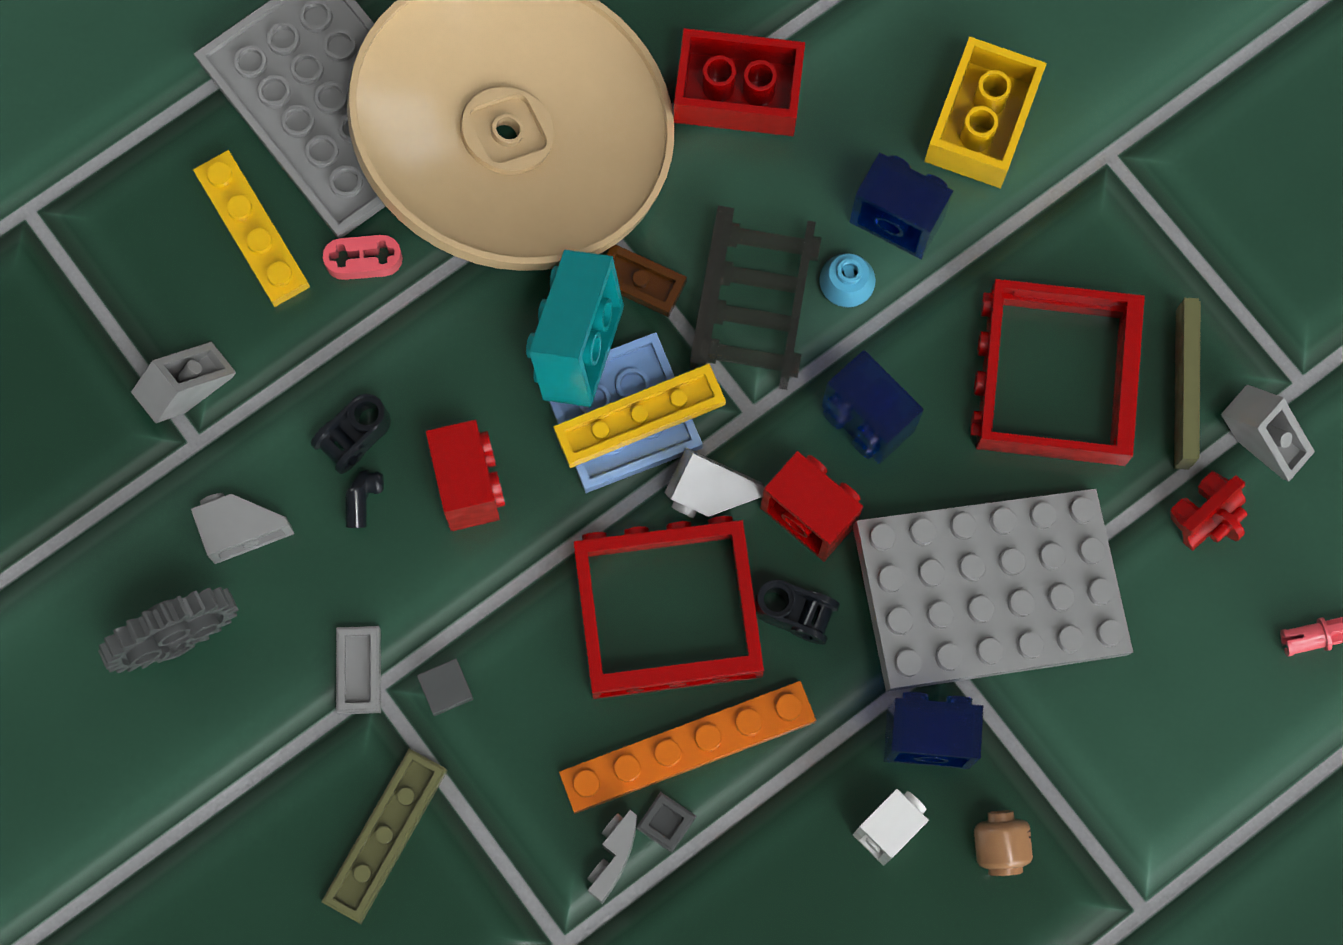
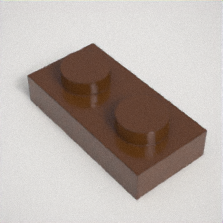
[607,244,687,317]

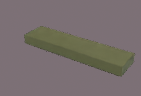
[1174,297,1201,470]
[321,748,448,924]

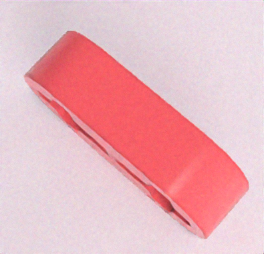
[322,235,403,280]

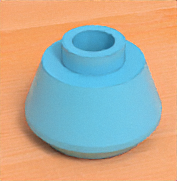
[819,253,876,307]

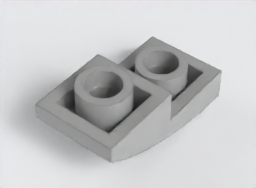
[587,810,637,904]

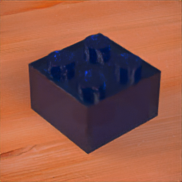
[850,152,954,260]
[822,350,924,464]
[884,692,984,769]

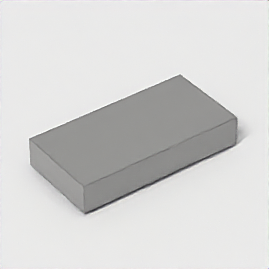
[336,626,381,714]

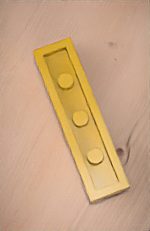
[193,150,310,308]
[553,364,726,468]

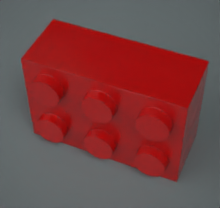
[674,28,805,137]

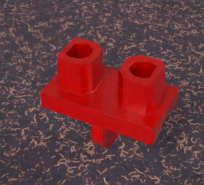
[1170,471,1248,551]

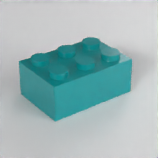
[526,250,624,407]

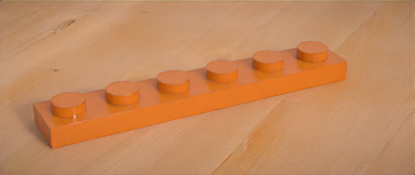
[559,681,816,814]

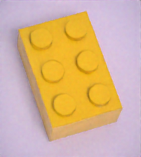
[924,36,1047,189]

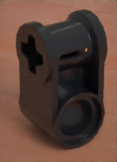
[311,394,391,474]
[755,580,840,645]

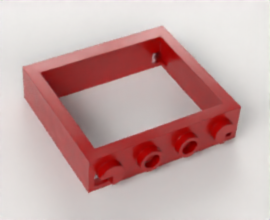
[970,279,1145,466]
[574,516,764,699]

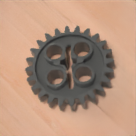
[98,587,239,673]

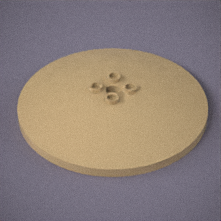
[347,0,674,271]

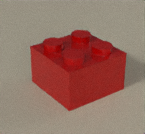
[426,419,506,532]
[760,451,863,562]

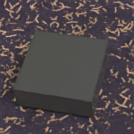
[417,658,474,716]
[636,792,697,853]

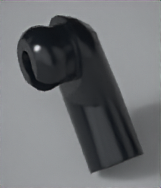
[345,469,384,528]

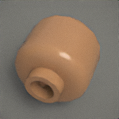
[974,810,1033,876]

